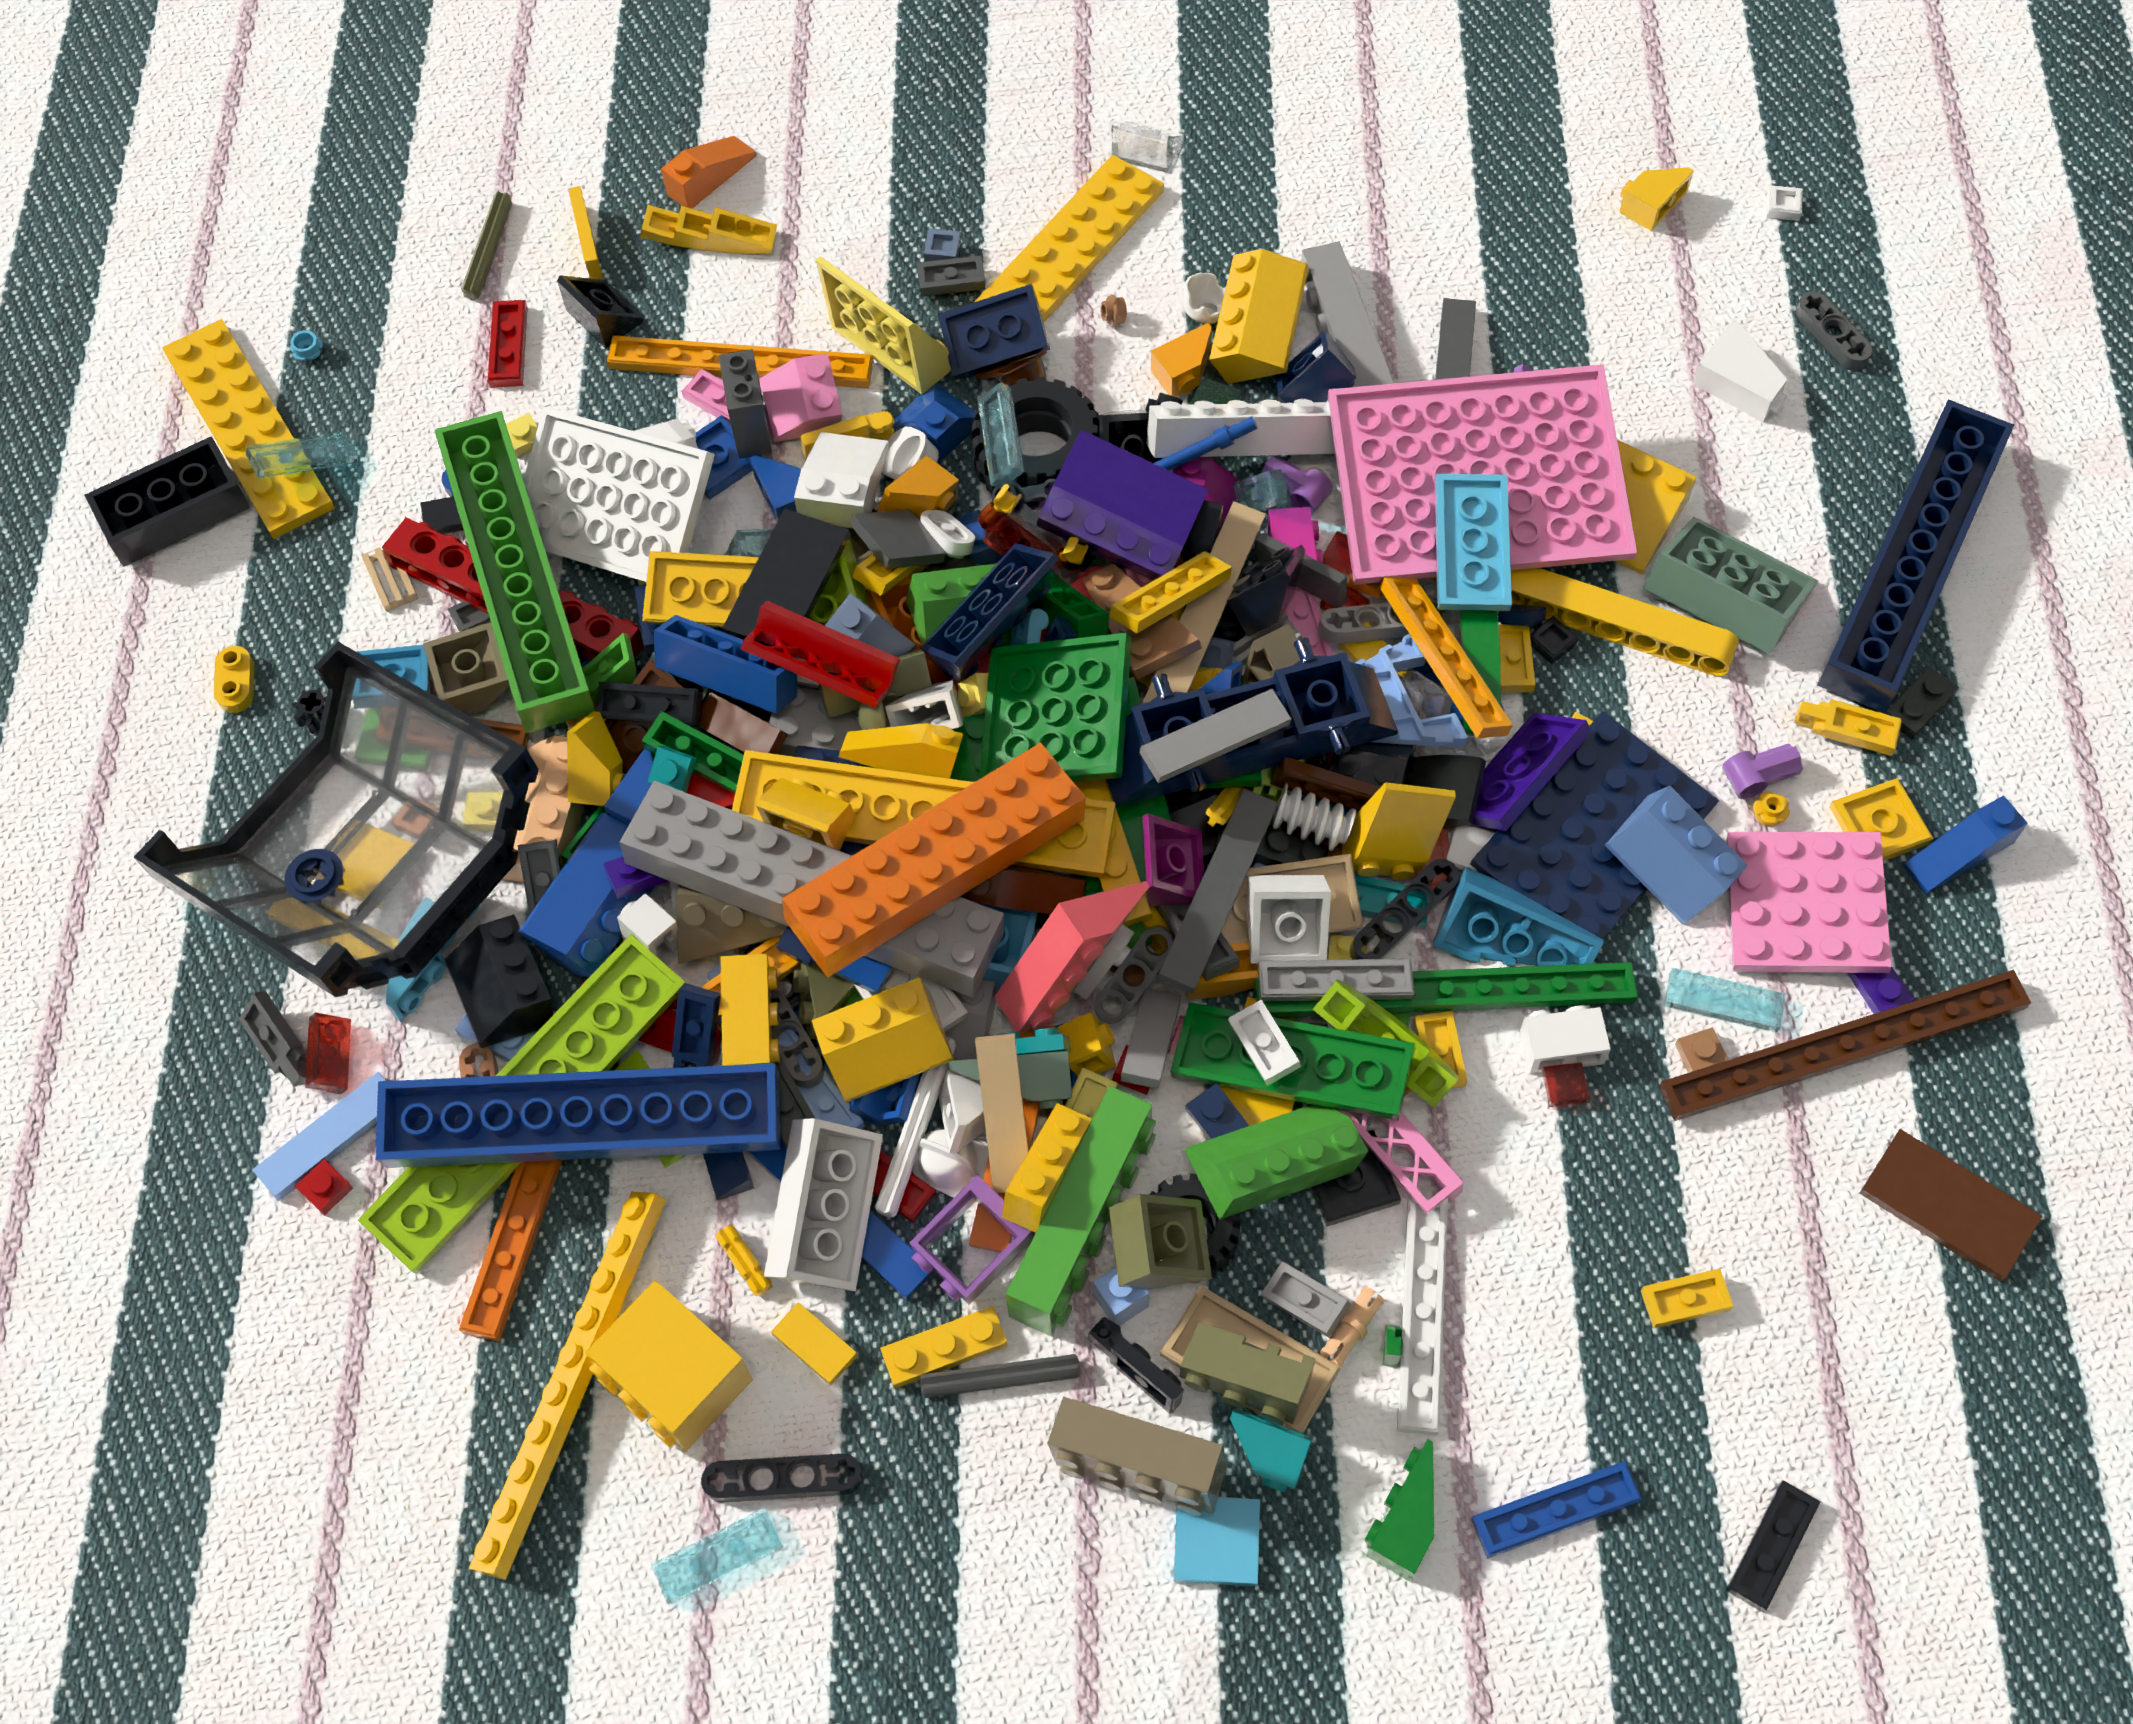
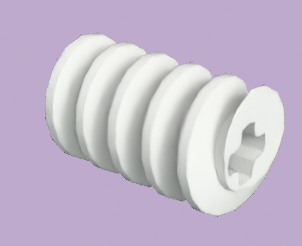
[1273,783,1356,851]

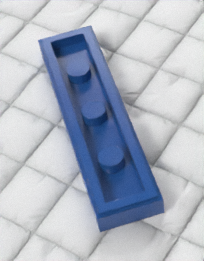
[1471,1461,1643,1559]

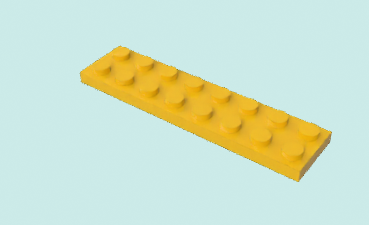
[975,154,1164,322]
[162,319,335,539]

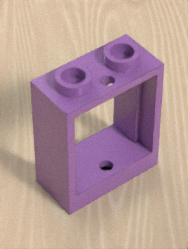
[910,1175,1035,1305]

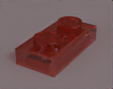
[305,1012,351,1094]

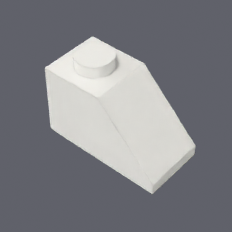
[938,1069,986,1153]

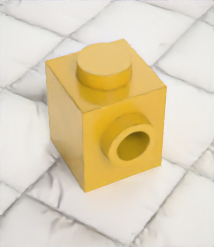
[1058,1012,1117,1076]

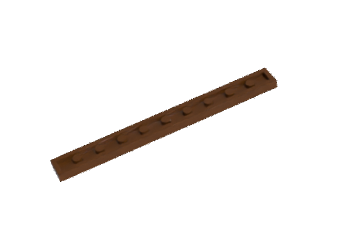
[1659,970,2031,1121]

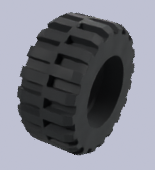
[972,377,1100,507]

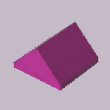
[1143,814,1204,906]

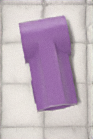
[1259,455,1333,515]
[1722,743,1803,799]

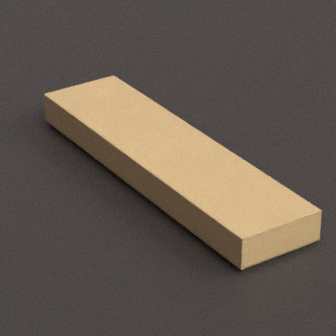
[975,1033,1029,1194]

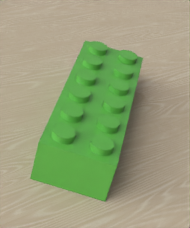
[1006,1085,1156,1337]

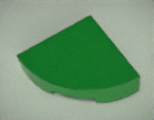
[1382,1324,1403,1367]

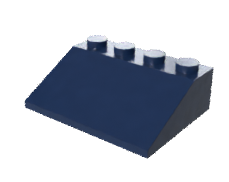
[919,543,1059,683]

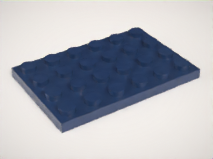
[1470,711,1720,939]

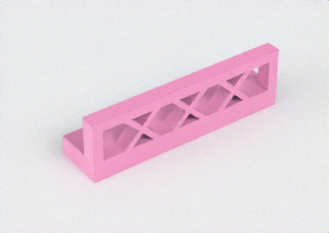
[1335,1109,1464,1215]

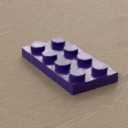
[1472,712,1592,831]

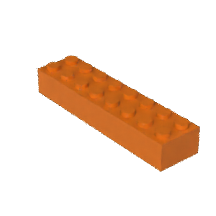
[781,743,1086,978]

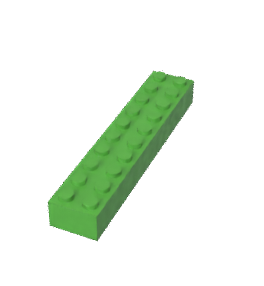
[434,411,595,733]

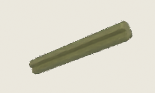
[461,191,512,299]

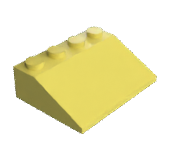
[816,256,951,394]

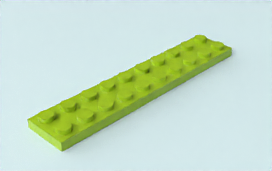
[358,934,686,1274]

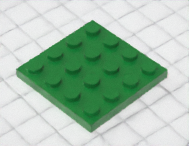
[979,633,1132,782]

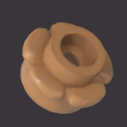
[1100,294,1127,328]

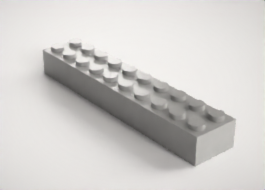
[619,781,1004,998]

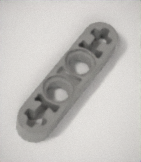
[1317,599,1452,644]

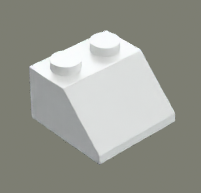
[1246,875,1331,963]

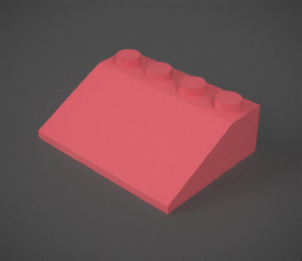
[994,881,1149,1033]

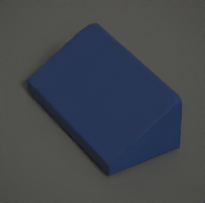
[703,1152,754,1201]

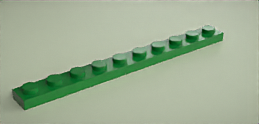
[1254,962,1637,1018]

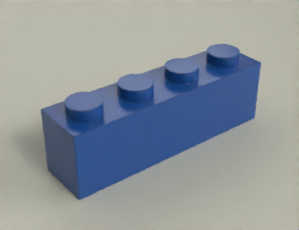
[654,615,797,714]

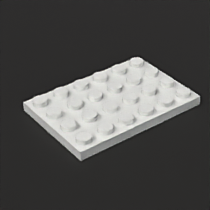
[524,407,715,582]

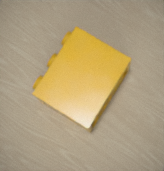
[585,1280,754,1453]

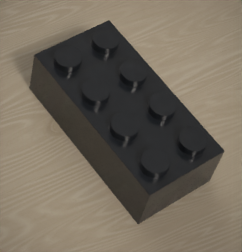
[84,436,250,567]

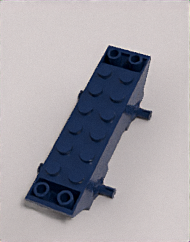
[1105,637,1398,808]

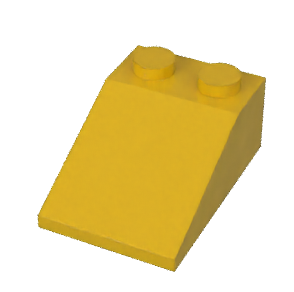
[1341,782,1456,881]

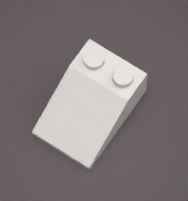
[794,432,889,528]

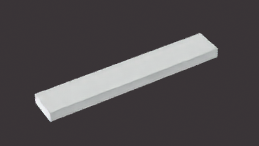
[1397,1195,1448,1436]

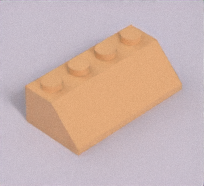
[502,735,585,883]

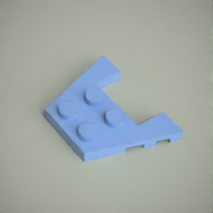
[1355,634,1468,748]

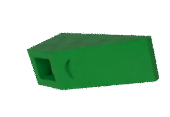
[1364,1439,1434,1582]

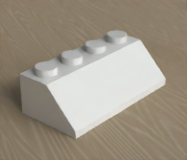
[764,1118,883,1291]

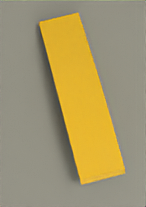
[640,205,778,254]

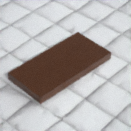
[1859,1129,2042,1282]

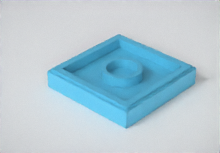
[1173,1497,1260,1587]

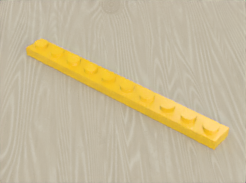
[469,1191,667,1580]

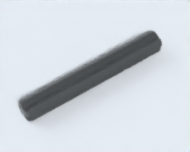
[920,1354,1080,1398]

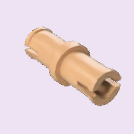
[1320,1287,1385,1367]

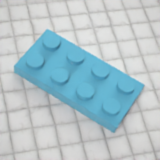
[1435,474,1512,611]

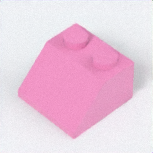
[759,353,842,442]

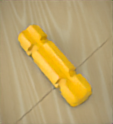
[716,1225,772,1296]

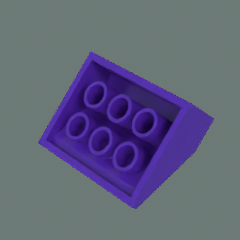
[1036,430,1208,581]

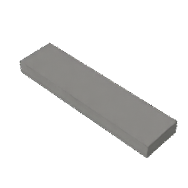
[1139,689,1291,783]
[1257,959,1414,1002]

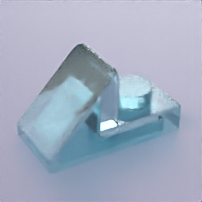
[1233,469,1291,512]

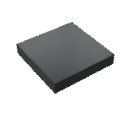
[850,509,946,569]

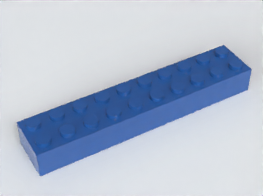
[376,1063,781,1168]

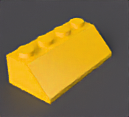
[1209,249,1309,384]

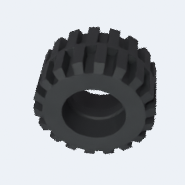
[1149,1173,1241,1284]

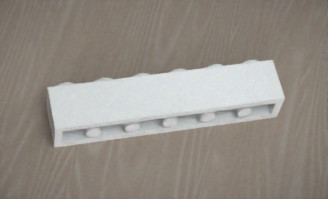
[1146,399,1336,458]

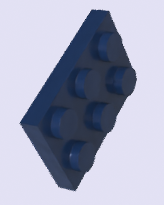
[938,284,1051,380]

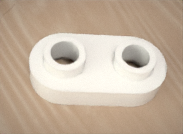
[920,510,975,559]

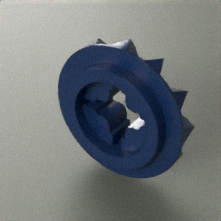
[284,849,346,905]

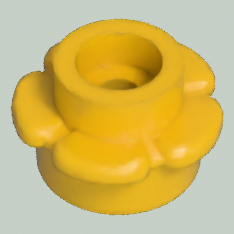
[1753,791,1790,827]

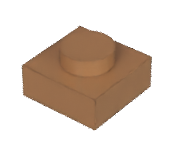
[1675,1027,1729,1073]

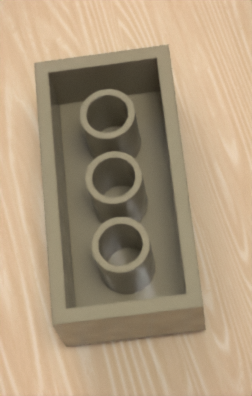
[1047,1396,1228,1516]

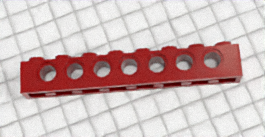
[382,517,644,661]

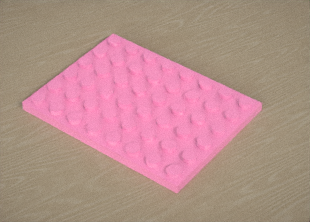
[1328,364,1637,585]

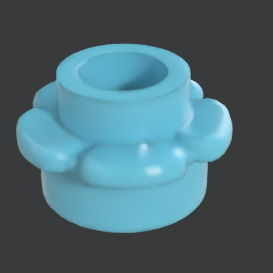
[290,330,323,361]

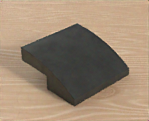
[1406,755,1486,829]

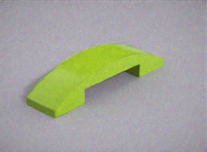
[1313,979,1459,1108]

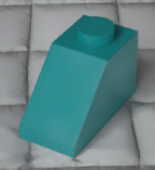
[1230,1408,1313,1492]

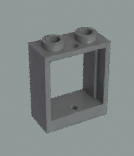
[719,349,772,459]

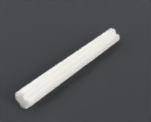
[875,1037,956,1217]

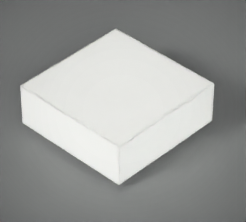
[1766,185,1803,221]

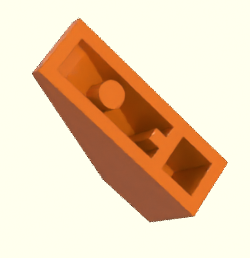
[661,136,757,208]

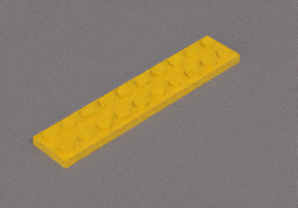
[732,750,1116,878]

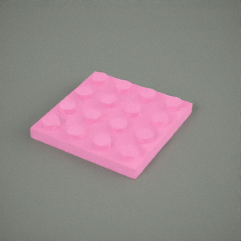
[1726,832,1892,973]

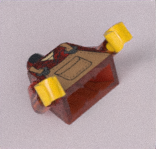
[977,484,1089,568]

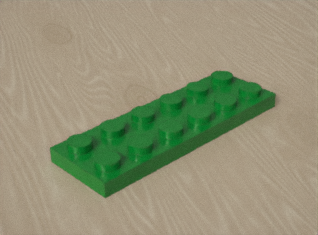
[1170,1002,1416,1121]

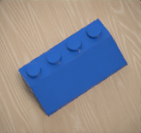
[518,813,655,977]

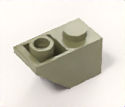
[793,963,854,1039]

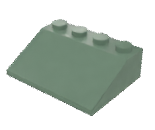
[1643,517,1819,654]

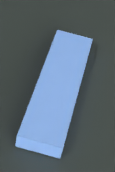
[252,1072,386,1201]

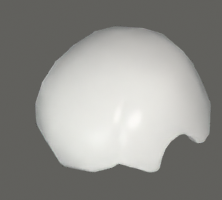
[1182,273,1226,324]

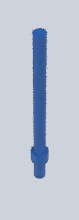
[1153,416,1258,471]

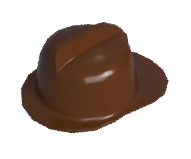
[976,351,1047,386]

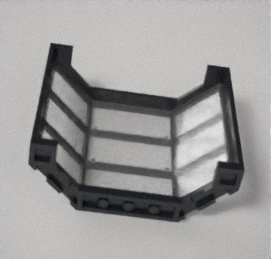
[133,642,539,997]

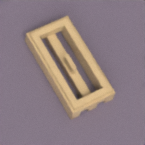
[361,547,419,612]

